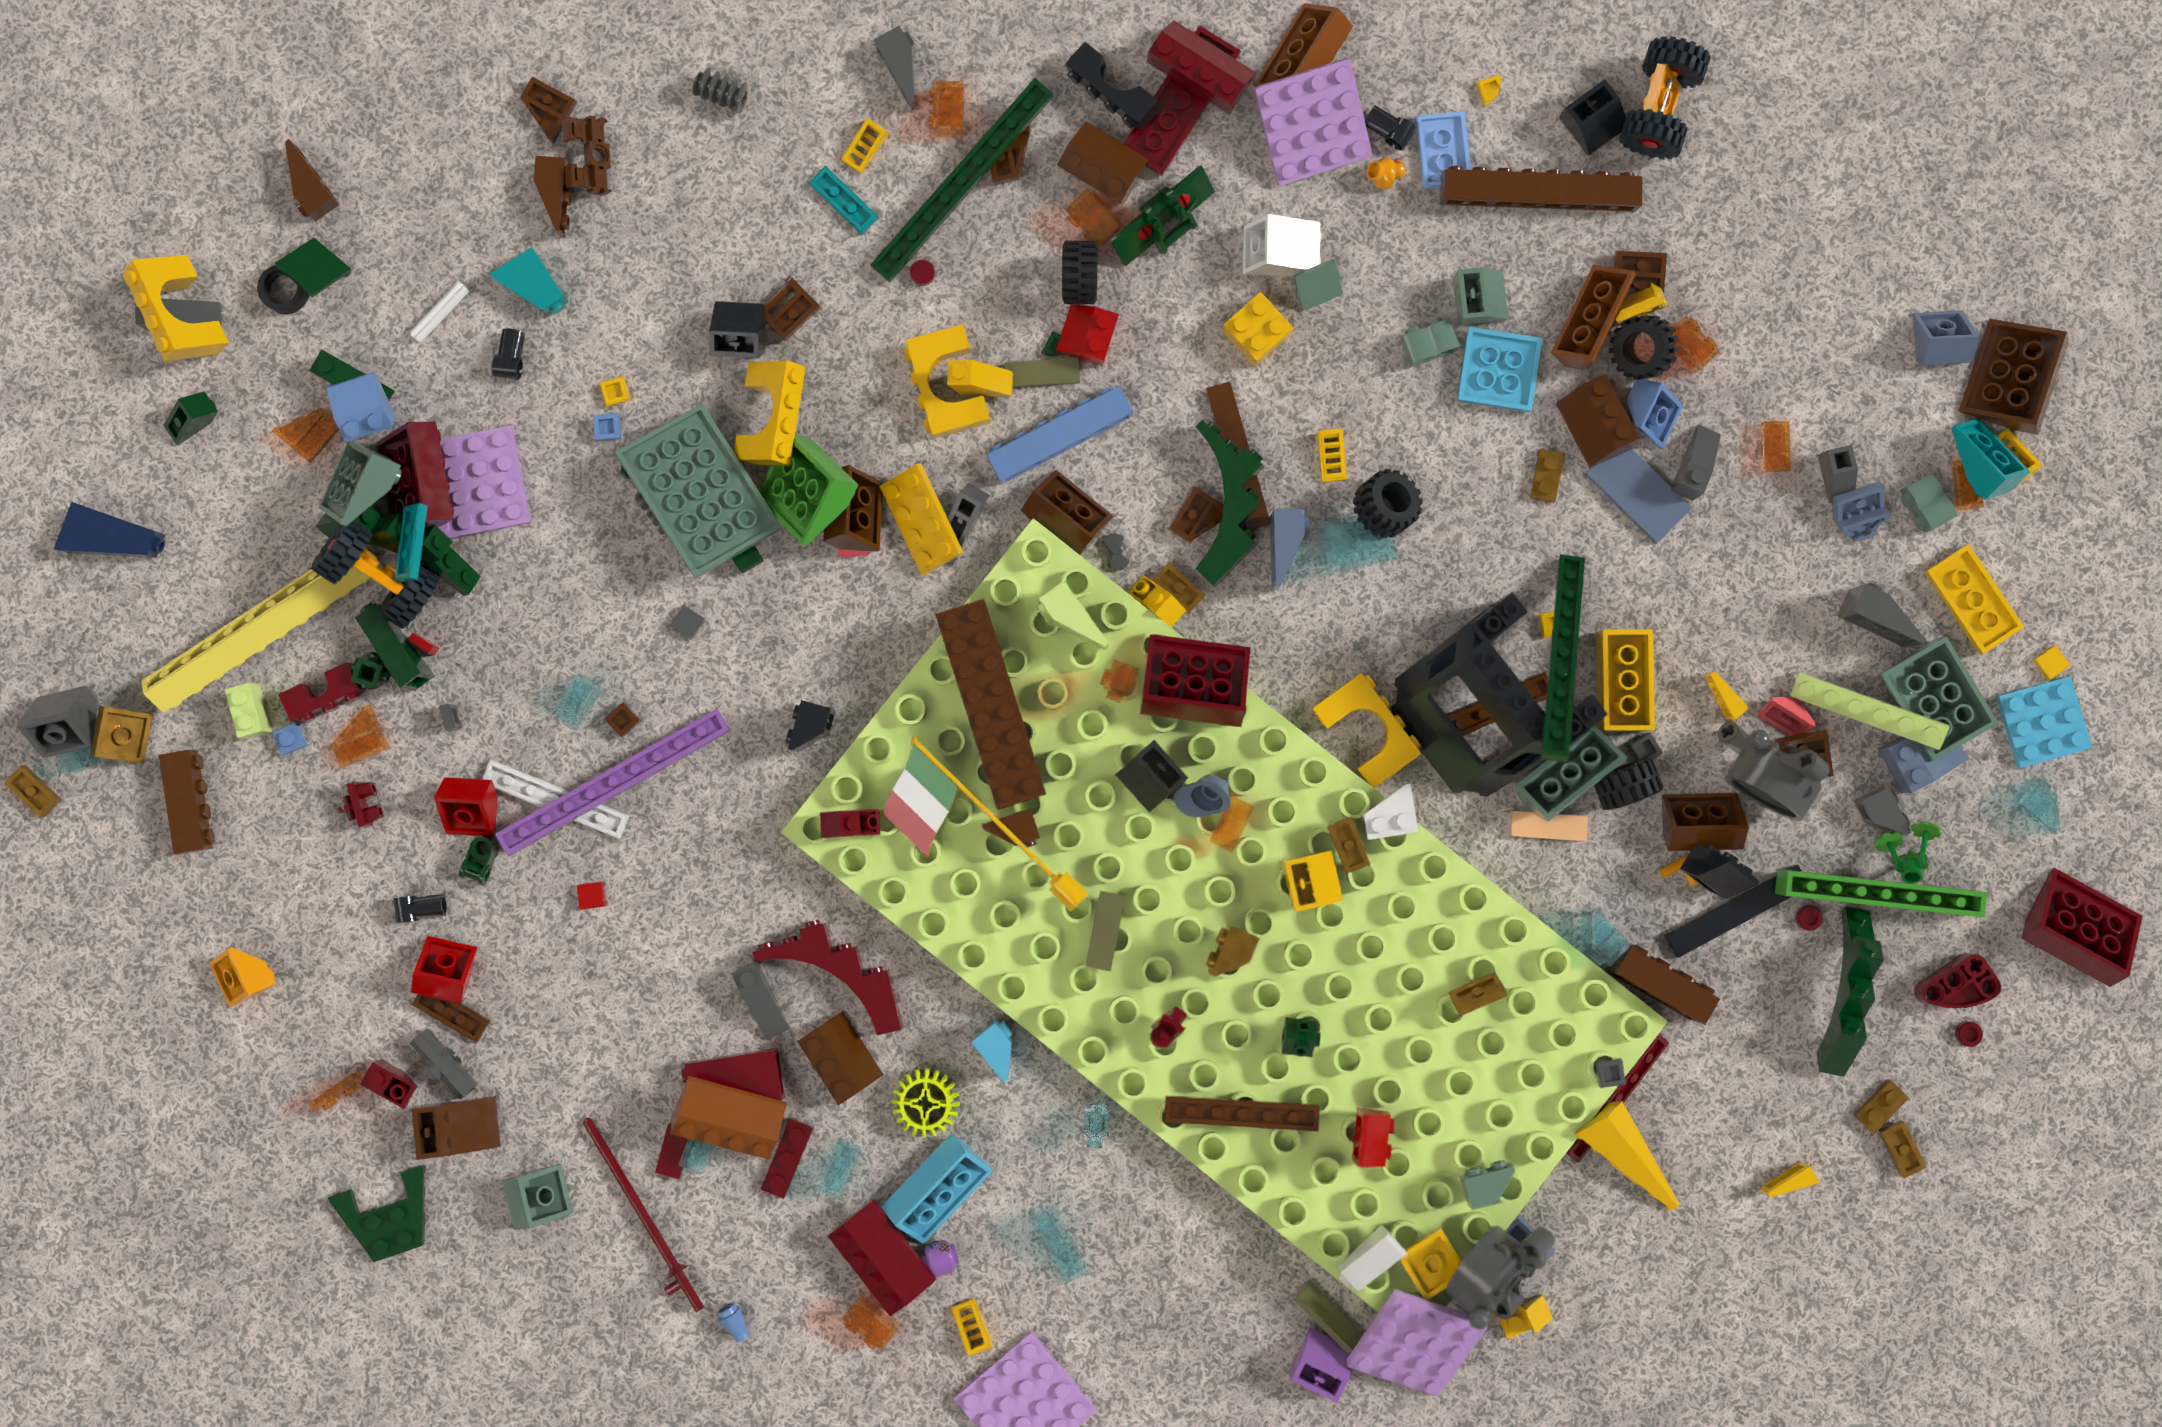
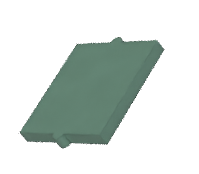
[1293,259,1343,311]

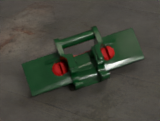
[1110,165,1215,266]

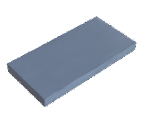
[1585,449,1692,544]

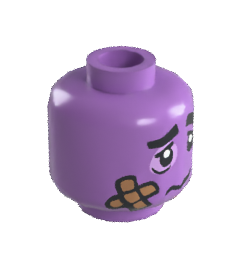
[920,1240,959,1278]

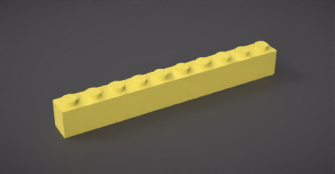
[141,566,371,713]

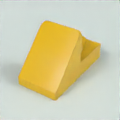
[1497,1294,1553,1339]

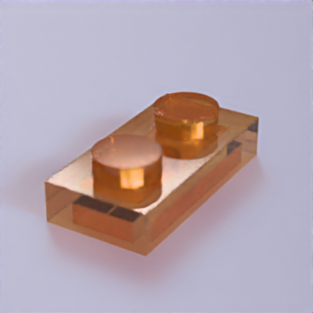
[1762,421,1791,472]
[1950,460,1984,511]
[1209,796,1255,853]
[308,1072,363,1112]

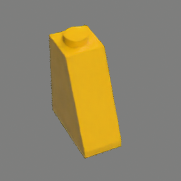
[947,360,1013,397]

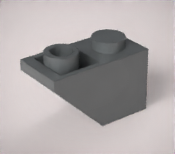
[1817,445,1858,503]
[1854,787,1912,835]

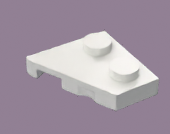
[1363,783,1419,840]

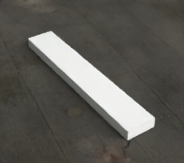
[482,759,630,839]

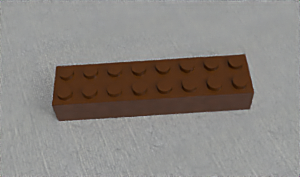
[935,599,1047,810]

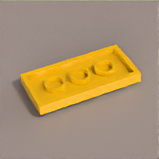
[879,463,964,576]
[1924,544,2024,655]

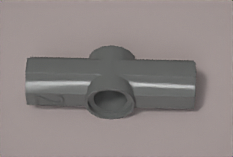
[410,1028,478,1100]

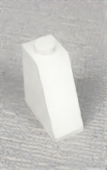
[1337,1224,1407,1291]

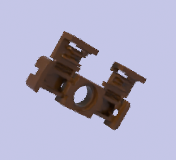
[562,115,612,196]

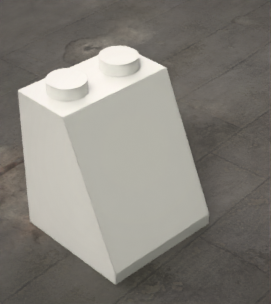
[1243,214,1322,276]

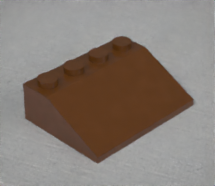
[1959,319,2069,435]

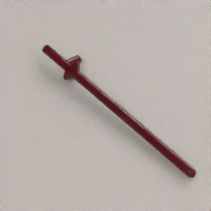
[583,1118,704,1313]

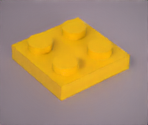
[1400,1227,1462,1300]

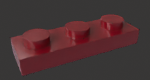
[761,1118,814,1199]

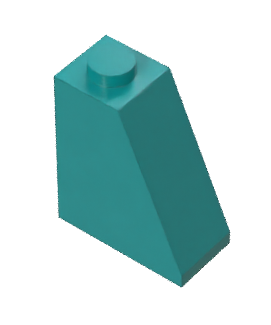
[490,247,569,315]

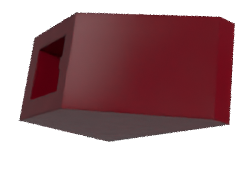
[820,809,881,838]
[360,1059,418,1109]

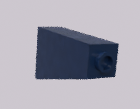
[54,502,165,558]

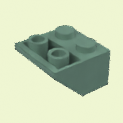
[1453,267,1508,326]

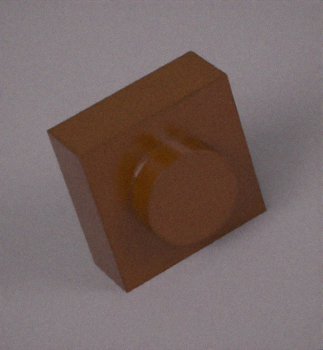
[605,702,641,738]

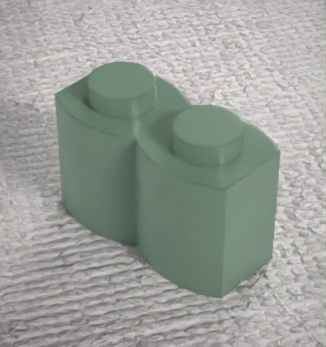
[1400,318,1460,367]
[1900,473,1958,533]

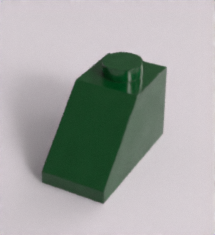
[163,391,218,445]

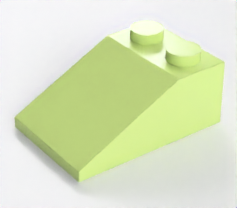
[1038,581,1109,651]

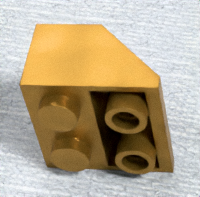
[1206,924,1260,977]

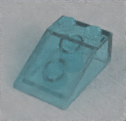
[1315,516,1399,576]

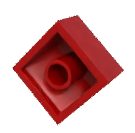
[1056,304,1119,367]
[434,777,498,837]
[411,936,478,1004]
[1352,1108,1394,1168]

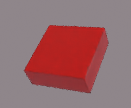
[408,632,440,655]
[577,882,606,910]

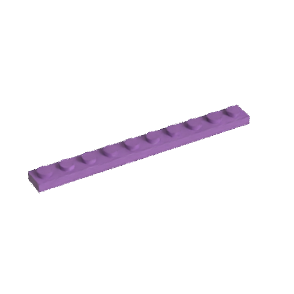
[495,709,730,857]

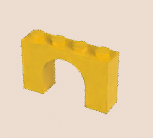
[122,255,229,362]
[903,324,991,439]
[734,360,806,465]
[1311,673,1422,788]

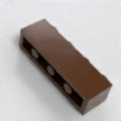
[159,750,215,854]

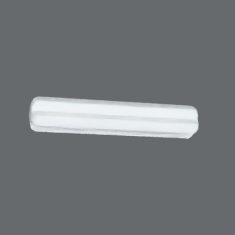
[410,282,469,342]

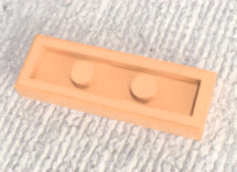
[1510,811,1588,841]

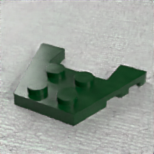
[328,1164,425,1262]

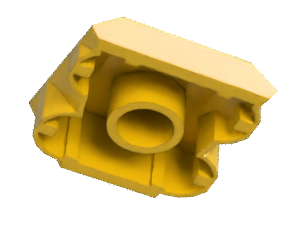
[1615,283,1668,326]

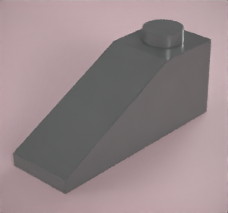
[874,25,916,111]
[135,298,222,331]
[1670,424,1721,501]
[948,483,990,566]
[731,961,790,1040]

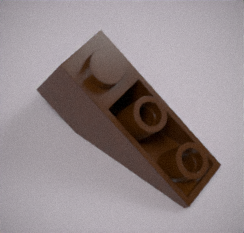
[534,156,572,237]

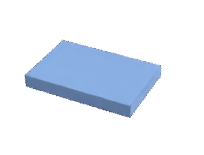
[1415,111,1471,190]

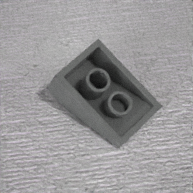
[1837,583,1925,648]

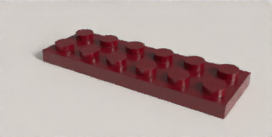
[1124,25,1241,177]

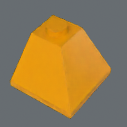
[209,947,276,1008]

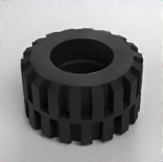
[1062,240,1098,304]
[1609,315,1680,380]
[1353,469,1423,538]
[1594,758,1664,810]

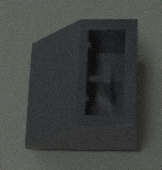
[1559,79,1626,156]
[709,301,766,358]
[785,700,836,752]
[1680,843,1760,899]

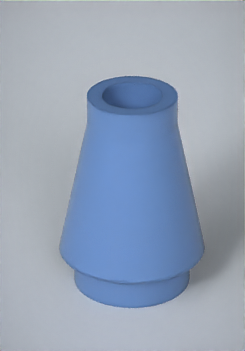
[717,1302,750,1342]

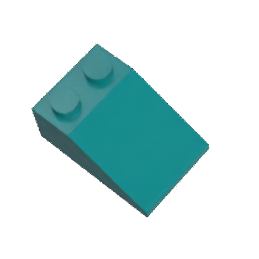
[1951,418,2030,500]

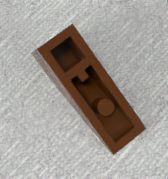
[285,139,340,221]

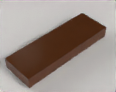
[412,994,491,1043]

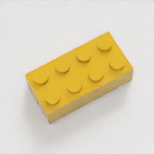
[1595,629,1655,732]

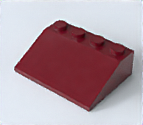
[376,421,454,527]
[1140,634,1251,727]
[2021,868,2143,987]

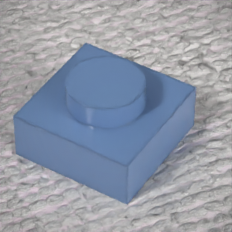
[593,413,622,442]
[272,723,307,755]

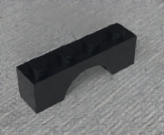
[1065,42,1160,132]

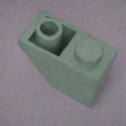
[1459,1160,1515,1210]

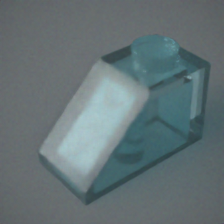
[555,672,605,729]
[2009,778,2061,834]
[818,1138,863,1199]

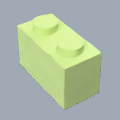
[225,683,272,739]

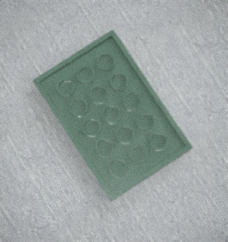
[615,404,782,579]

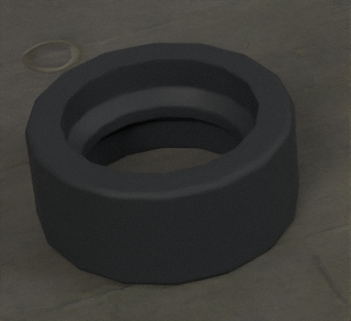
[257,265,309,315]

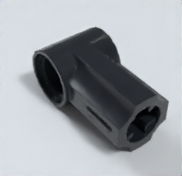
[1365,105,1416,151]
[492,328,525,380]
[393,894,447,923]

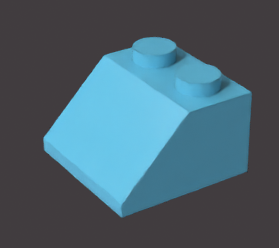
[971,1019,1013,1082]

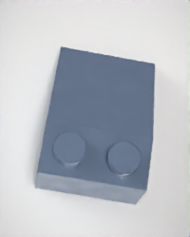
[1270,509,1309,590]
[1878,737,1968,793]

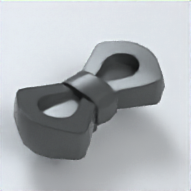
[1103,533,1129,571]

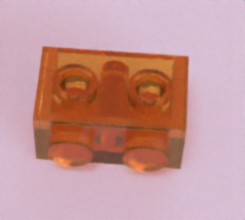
[929,81,965,137]
[1065,189,1124,247]
[1673,316,1720,375]
[1100,660,1138,703]
[842,1293,900,1351]

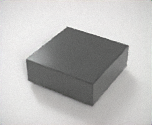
[670,605,705,640]
[439,704,461,731]
[1627,732,1663,760]
[1595,1058,1626,1088]

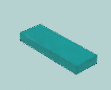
[809,166,879,235]
[395,503,427,582]

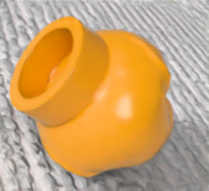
[1367,157,1406,190]

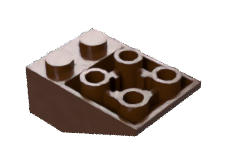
[411,1096,501,1160]

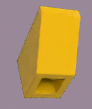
[1128,575,1186,628]

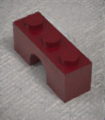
[278,662,367,725]

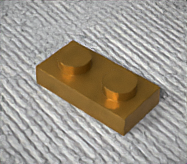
[1530,449,1565,503]
[1152,562,1206,614]
[4,765,62,818]
[1327,817,1371,874]
[1448,972,1507,1016]
[1854,1079,1909,1134]
[1878,1120,1927,1178]

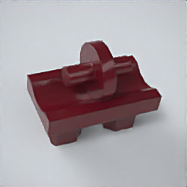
[337,782,384,827]
[1150,1006,1188,1049]

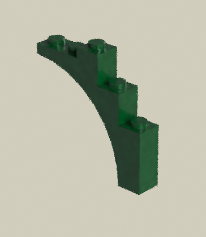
[1195,420,1264,587]
[316,506,481,596]
[1817,906,1884,1077]

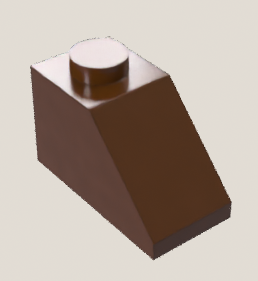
[982,809,1040,848]

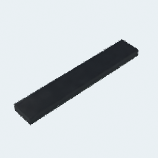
[1664,865,1801,958]

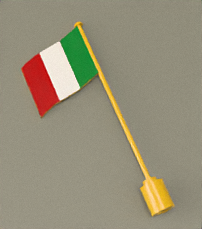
[884,737,1088,911]

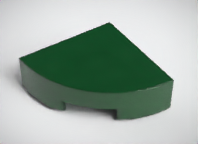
[1041,331,1062,356]

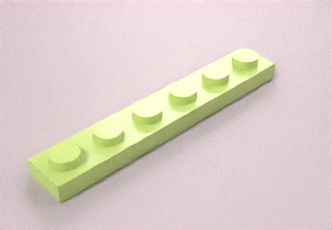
[1790,672,1950,750]

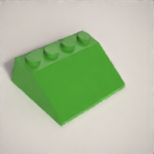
[759,434,858,546]

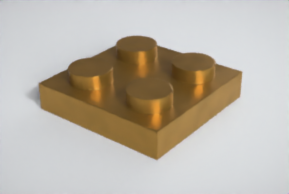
[90,706,153,763]

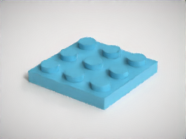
[1457,327,1543,413]
[1996,676,2092,768]

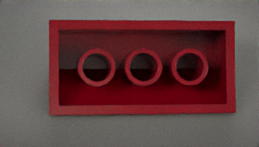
[1147,20,1257,115]
[827,1199,937,1317]

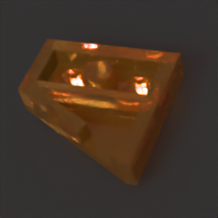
[272,408,339,463]
[331,704,390,768]

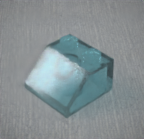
[1580,907,1632,966]

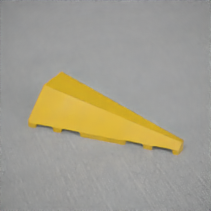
[1574,1101,1680,1211]

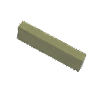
[1004,357,1080,388]
[1086,891,1125,972]
[1294,1280,1363,1354]

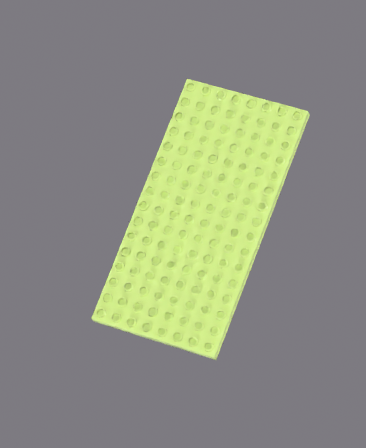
[781,518,1668,1313]

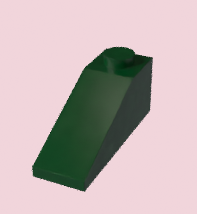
[309,349,395,401]

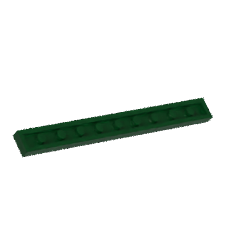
[870,78,1054,283]
[1540,554,1585,763]

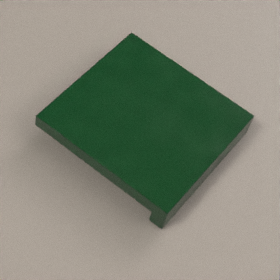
[275,238,351,297]

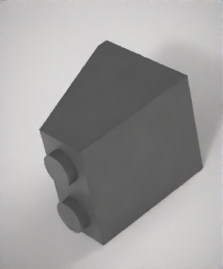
[17,686,98,758]

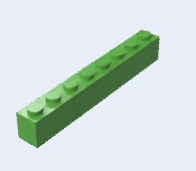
[1775,869,1987,918]

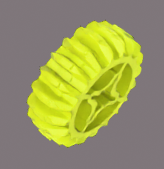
[892,1068,960,1138]

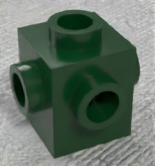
[351,652,391,690]
[1281,1017,1321,1057]

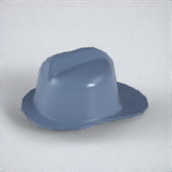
[1174,775,1231,817]

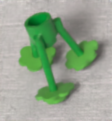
[1874,821,1941,884]

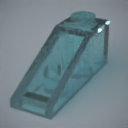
[1030,1204,1089,1284]

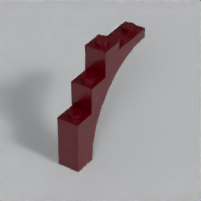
[752,919,903,1036]

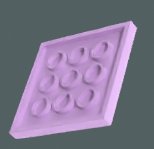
[1253,57,1373,186]
[438,425,531,539]
[1347,1289,1488,1397]
[954,1331,1097,1427]

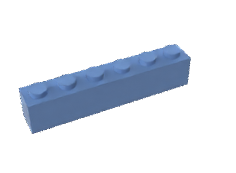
[987,386,1133,485]

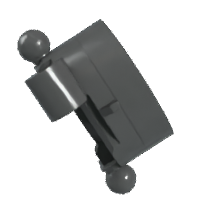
[1718,721,1829,821]
[1446,1225,1555,1330]

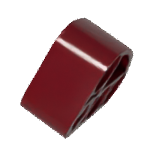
[1914,953,2002,1008]

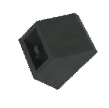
[1115,740,1188,813]

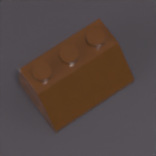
[1057,121,1149,204]
[1556,374,1640,468]
[823,465,883,552]
[1020,470,1113,555]
[1662,793,1749,851]
[797,1011,884,1106]

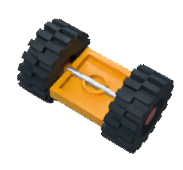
[1619,36,1711,160]
[311,520,439,629]

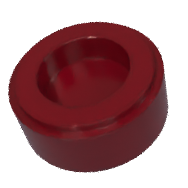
[910,260,935,286]
[1795,905,1823,931]
[1955,1021,1983,1047]

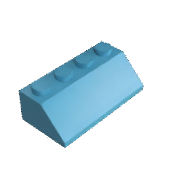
[882,1133,994,1244]

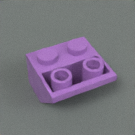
[1288,1327,1352,1403]

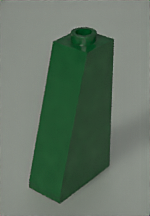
[355,603,435,691]

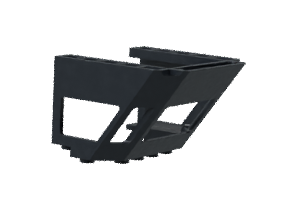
[1391,592,1608,797]

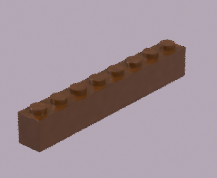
[1440,166,1643,212]

